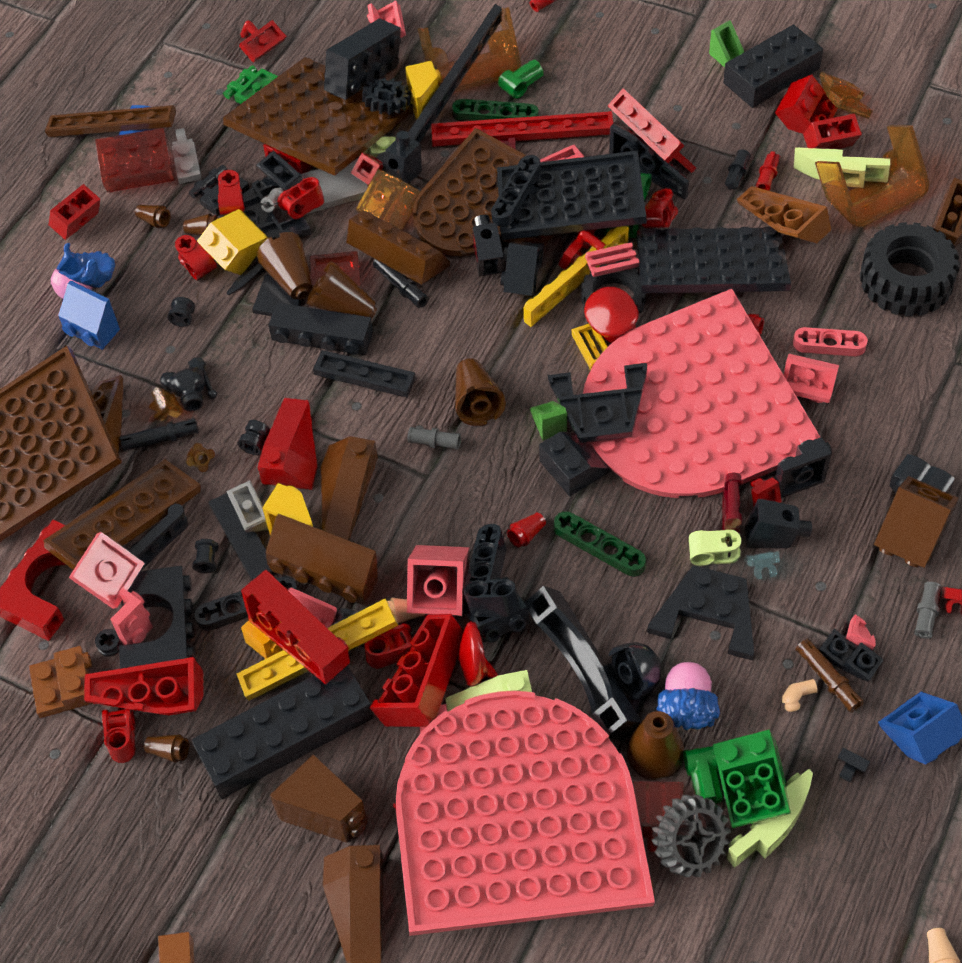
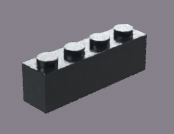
[268,303,373,355]

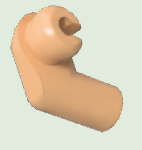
[782,679,817,712]

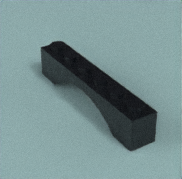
[524,586,642,741]

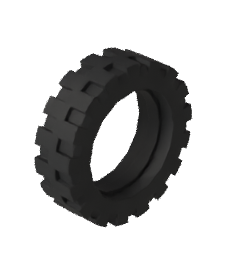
[581,263,646,313]

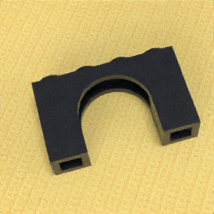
[119,565,196,669]

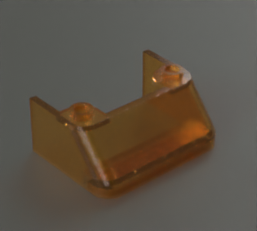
[418,7,521,92]
[815,125,929,227]

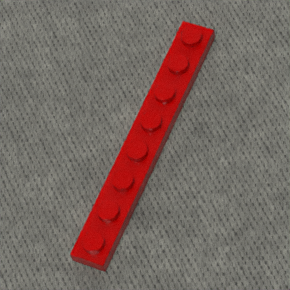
[431,111,614,146]

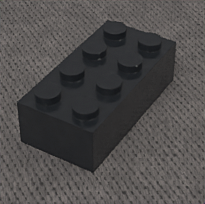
[324,18,401,100]
[723,24,823,108]

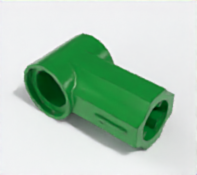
[498,59,544,99]
[683,746,722,804]

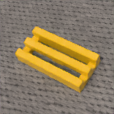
[572,324,608,370]

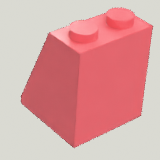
[407,545,470,616]

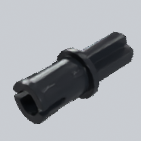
[725,149,751,190]

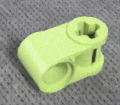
[688,529,741,566]

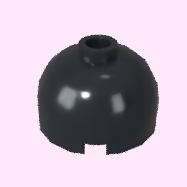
[607,642,661,700]

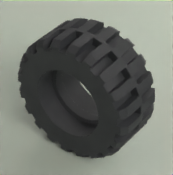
[860,222,960,317]

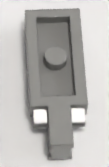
[172,128,202,184]

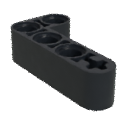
[464,524,520,617]

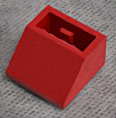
[775,75,838,134]

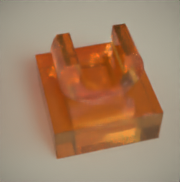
[149,387,183,421]

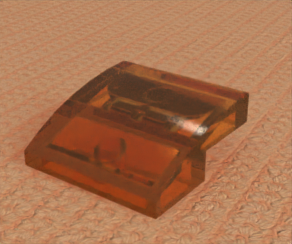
[819,72,873,119]
[356,169,421,230]

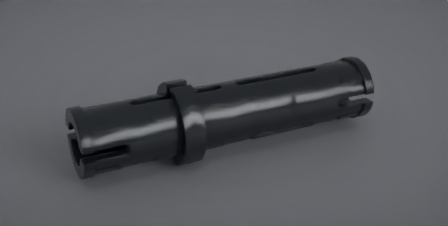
[373,259,429,308]
[120,418,199,452]

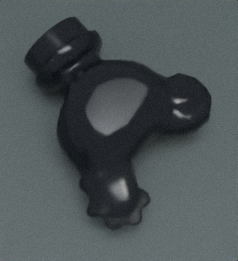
[160,357,206,412]

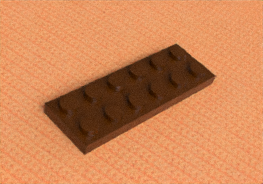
[43,459,201,570]

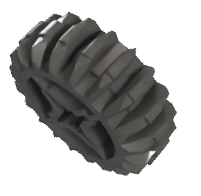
[651,795,731,877]

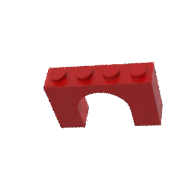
[0,520,66,641]

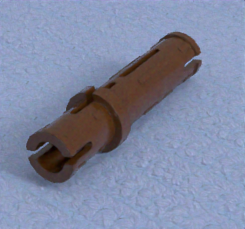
[796,638,864,713]

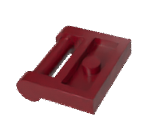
[722,472,742,541]

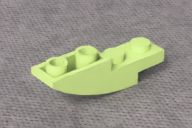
[794,148,890,188]
[727,769,813,868]

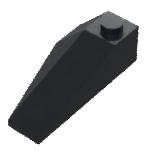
[609,124,689,199]

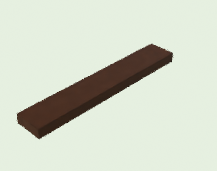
[45,105,176,137]

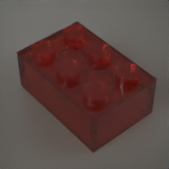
[95,128,175,193]

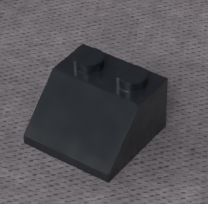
[539,431,612,497]

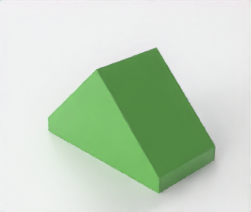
[709,20,744,67]
[530,401,567,440]

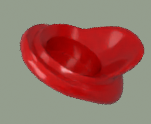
[584,287,639,344]
[459,622,498,687]

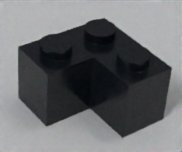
[500,240,545,296]

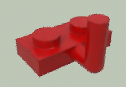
[239,20,287,63]
[558,229,606,270]

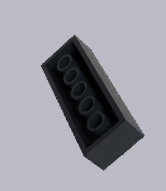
[191,665,374,799]

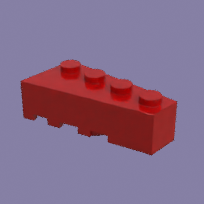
[241,570,350,684]
[370,614,464,727]

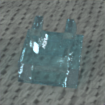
[746,551,780,579]

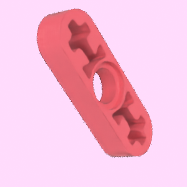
[793,327,868,356]

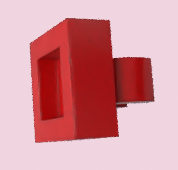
[750,477,782,507]
[942,587,962,614]

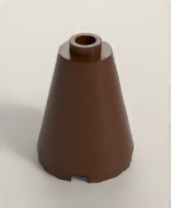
[257,232,313,300]
[306,261,377,319]
[455,358,506,426]
[627,711,684,780]

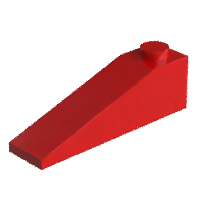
[258,398,318,490]
[84,657,204,715]

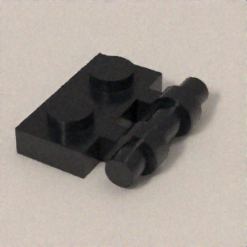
[189,165,250,216]

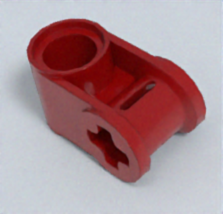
[218,170,244,215]
[277,177,325,219]
[642,189,678,228]
[175,235,217,280]
[364,624,412,669]
[102,709,136,763]

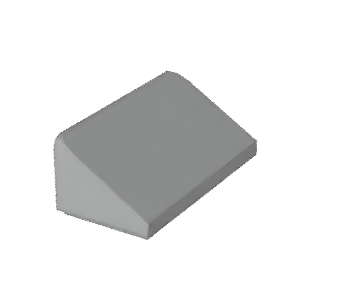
[226,480,268,532]

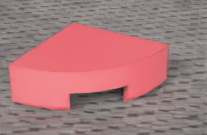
[846,614,876,650]

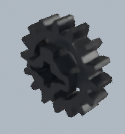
[362,78,411,115]

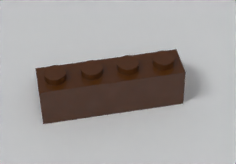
[346,210,450,285]
[266,513,378,605]

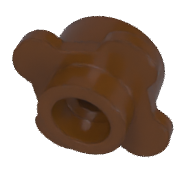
[186,443,215,472]

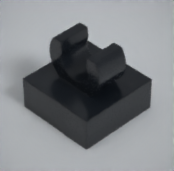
[838,747,870,782]

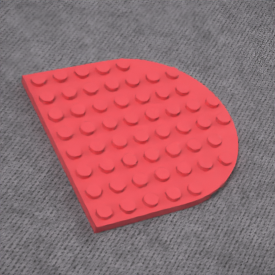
[583,289,820,498]
[396,691,655,936]

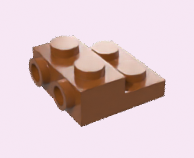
[29,646,93,718]

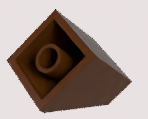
[874,476,959,568]
[270,755,368,843]

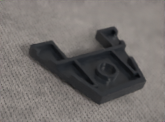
[219,176,311,240]
[548,363,647,443]
[647,565,754,660]

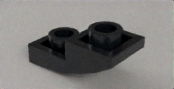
[818,629,884,682]

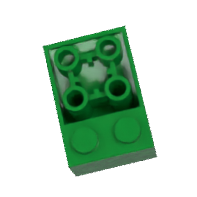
[713,729,791,828]

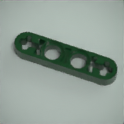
[452,99,539,121]
[554,511,646,577]

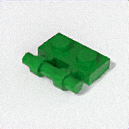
[223,65,278,104]

